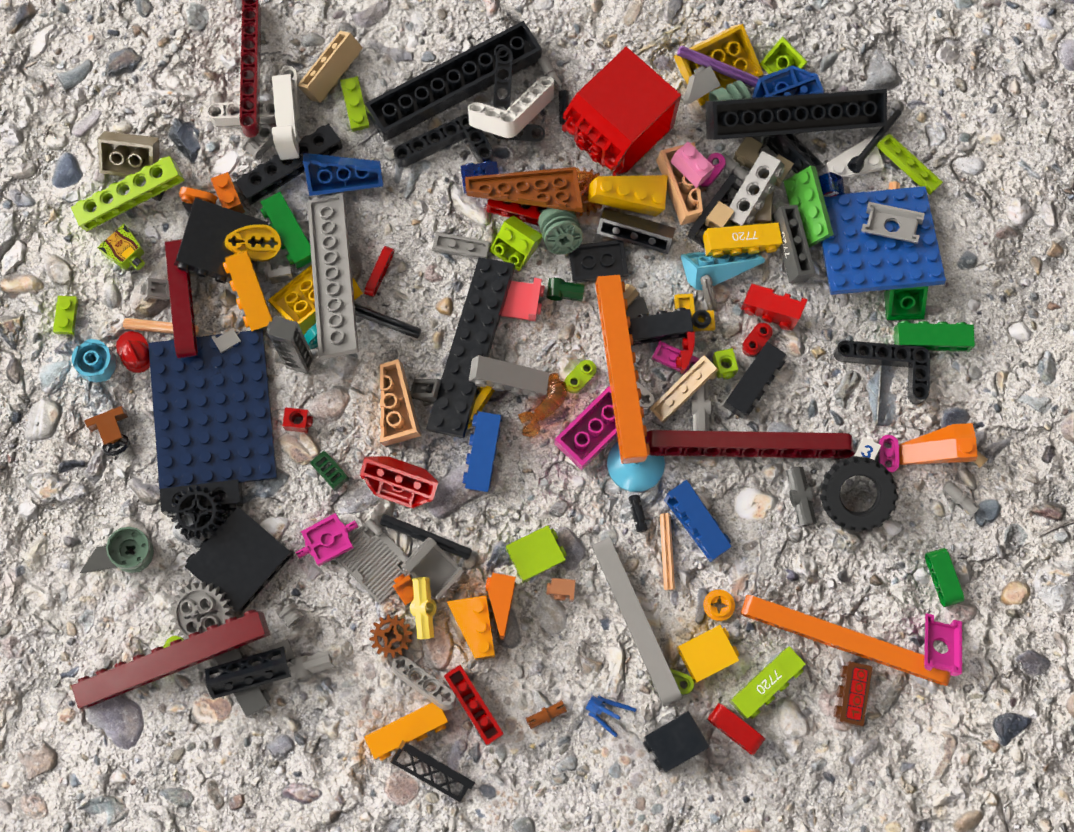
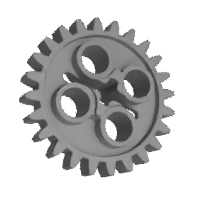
[169,581,234,640]

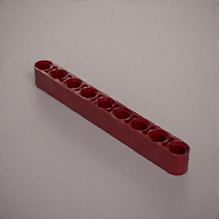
[239,0,261,138]

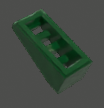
[309,450,349,492]

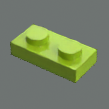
[53,296,79,335]

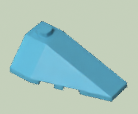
[681,252,765,290]

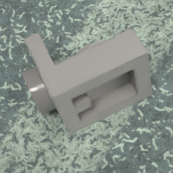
[264,261,294,284]
[140,278,170,301]

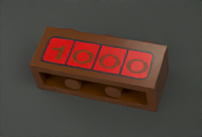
[834,661,873,727]

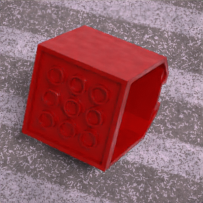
[562,46,681,176]

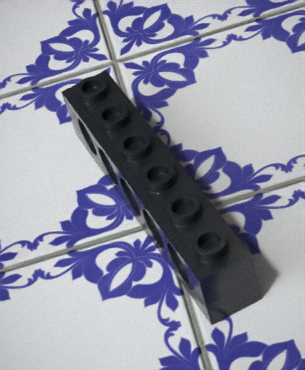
[235,123,343,205]

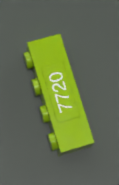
[729,646,806,719]

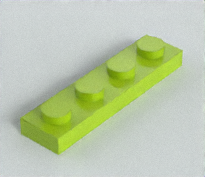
[876,133,943,195]

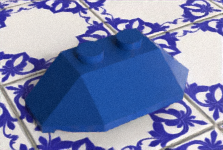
[751,66,824,98]

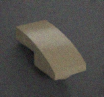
[754,188,775,223]

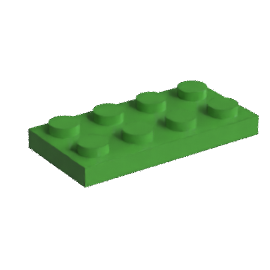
[783,166,834,248]

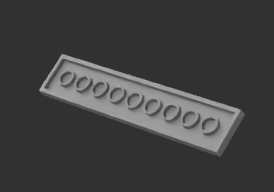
[307,193,359,361]

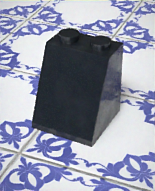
[642,711,710,773]

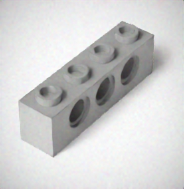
[728,151,785,226]

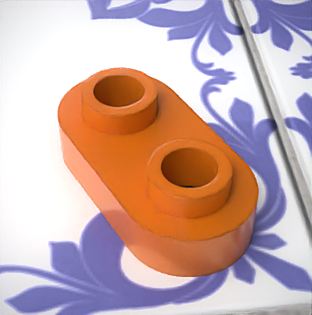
[179,187,217,204]

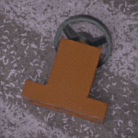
[84,406,130,456]

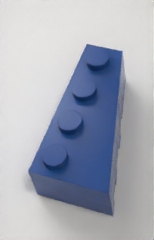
[303,153,383,196]
[462,411,503,492]
[664,479,732,563]

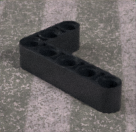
[492,47,545,142]
[394,114,493,168]
[833,340,930,405]

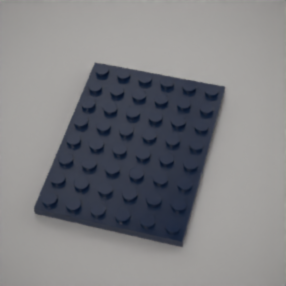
[148,329,277,491]

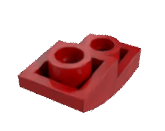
[676,332,695,374]

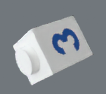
[854,437,881,460]

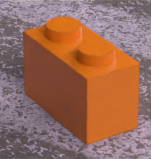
[211,172,245,213]

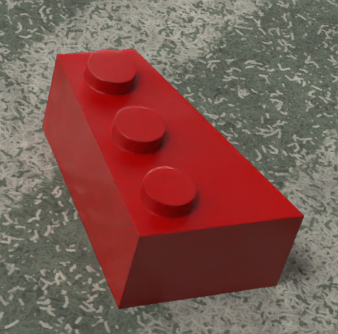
[741,284,808,331]

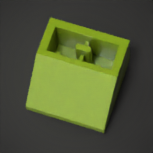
[489,215,543,271]

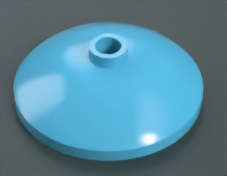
[607,442,665,492]

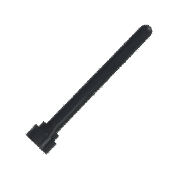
[847,109,902,173]

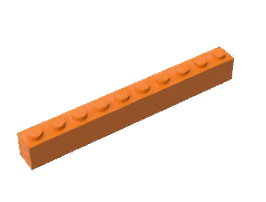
[595,275,650,464]

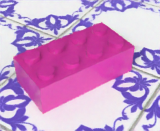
[554,386,617,471]

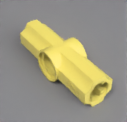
[410,577,437,639]

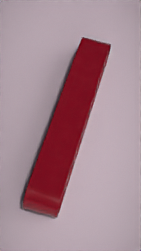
[165,239,198,359]

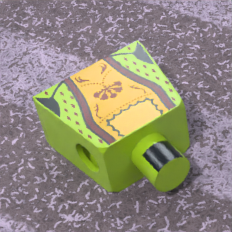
[97,224,145,270]

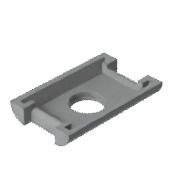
[861,202,925,244]

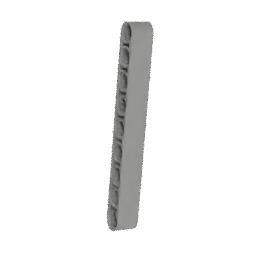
[591,537,683,707]

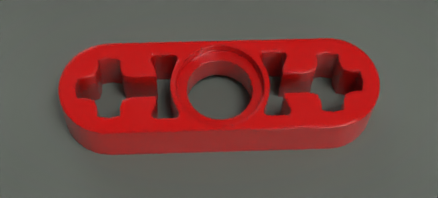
[364,246,395,297]

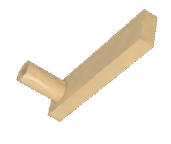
[649,355,719,423]

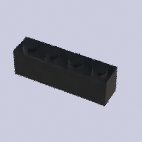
[596,207,676,254]
[628,308,694,346]
[723,342,786,419]

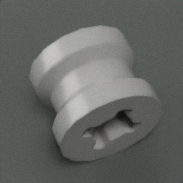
[278,603,304,628]

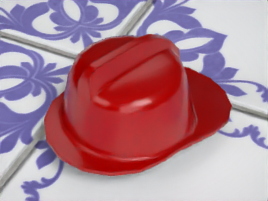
[116,331,150,373]

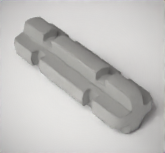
[700,275,718,309]

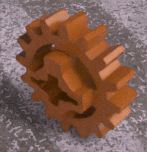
[369,614,413,658]

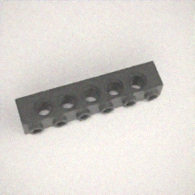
[267,316,314,374]

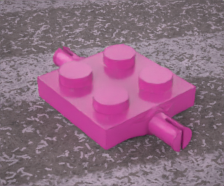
[296,513,359,566]

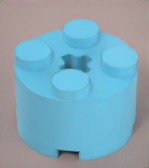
[72,339,116,382]

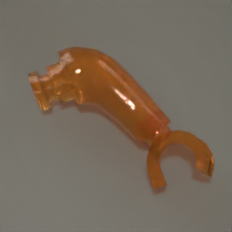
[518,373,567,438]

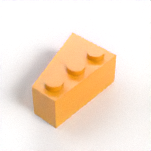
[447,596,495,660]

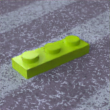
[340,76,370,132]

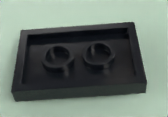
[568,240,628,283]

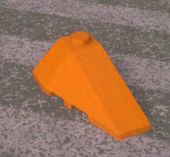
[899,423,978,465]

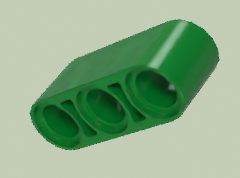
[925,548,964,607]

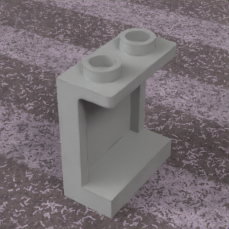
[401,537,465,600]

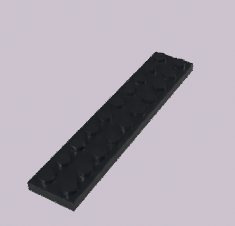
[426,257,515,438]

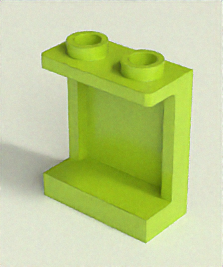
[506,525,567,583]

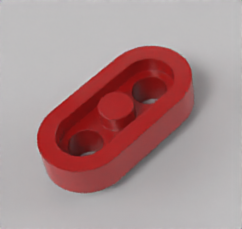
[742,323,773,357]

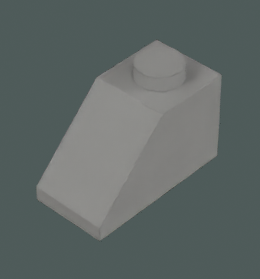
[683,66,721,105]

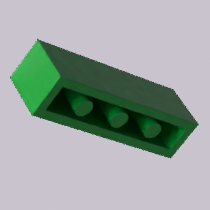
[260,192,312,269]
[894,321,975,352]

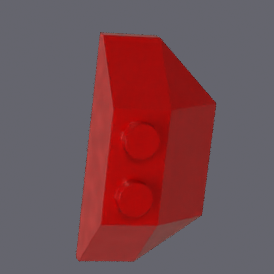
[360,456,439,509]

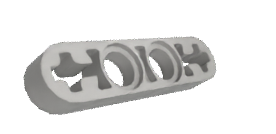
[392,656,456,710]

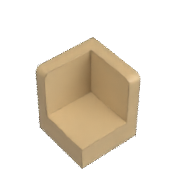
[705,201,734,228]

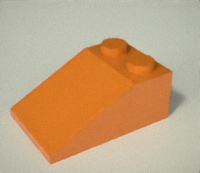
[485,572,516,640]

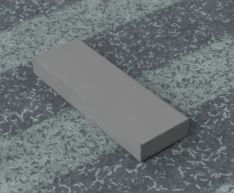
[432,232,491,259]

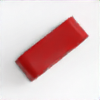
[707,703,765,756]

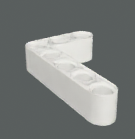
[207,66,300,126]
[272,74,299,160]
[468,77,554,138]

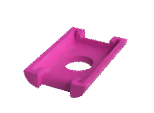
[924,613,962,676]

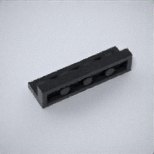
[766,134,825,174]
[687,174,740,248]
[205,646,291,700]
[390,740,475,802]

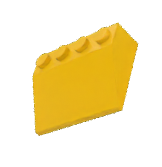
[673,24,763,106]
[268,264,363,335]

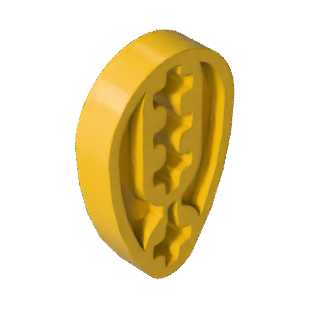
[224,225,281,262]

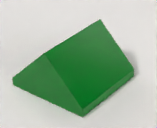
[884,286,928,320]

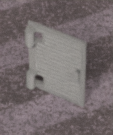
[335,518,411,605]

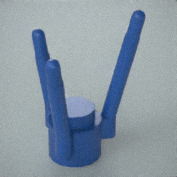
[585,695,637,737]

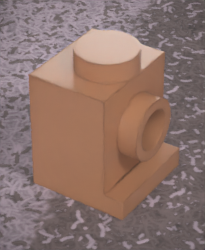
[546,578,575,602]

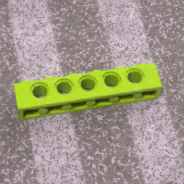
[71,156,185,232]

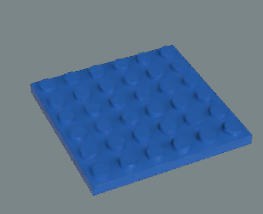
[821,186,946,295]

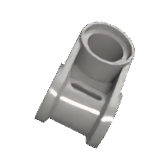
[241,124,274,160]

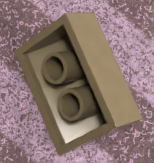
[97,131,160,177]

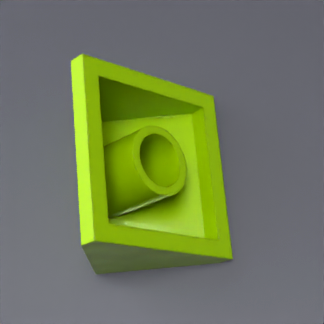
[759,36,808,74]

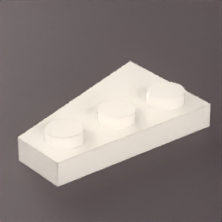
[825,135,884,182]

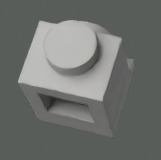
[212,329,241,354]

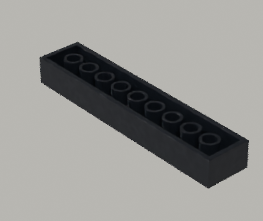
[365,21,542,142]
[705,88,887,140]

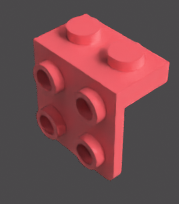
[501,278,545,321]

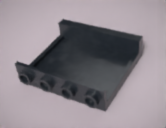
[174,198,268,284]
[184,507,293,615]

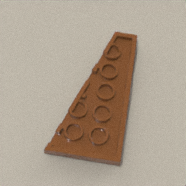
[465,167,583,213]

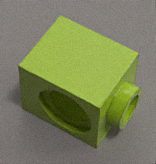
[712,348,739,380]

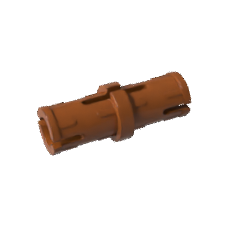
[526,700,567,730]

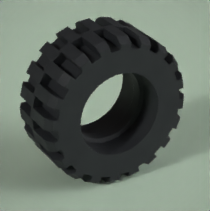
[820,456,898,532]

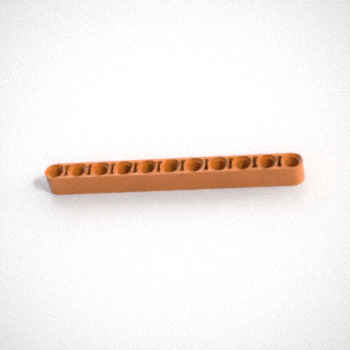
[740,595,951,686]

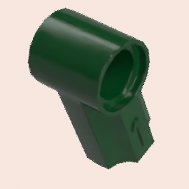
[546,277,585,301]

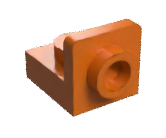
[392,574,414,606]

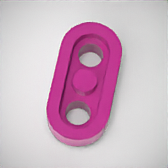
[700,153,726,187]
[878,435,899,473]

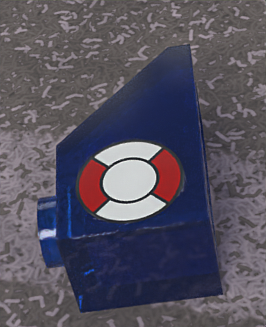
[818,172,845,197]

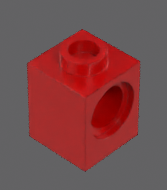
[282,407,313,433]

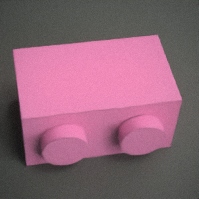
[671,141,715,188]

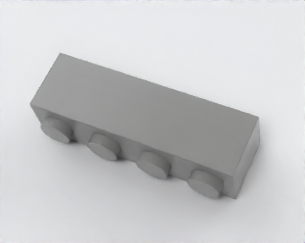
[469,355,549,400]

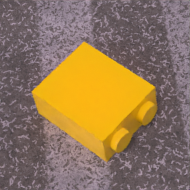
[676,625,740,684]

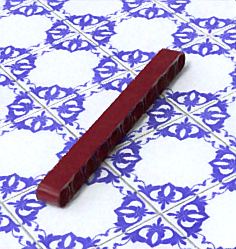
[645,430,855,459]

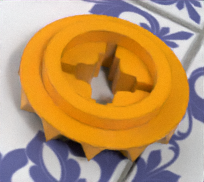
[703,589,735,621]

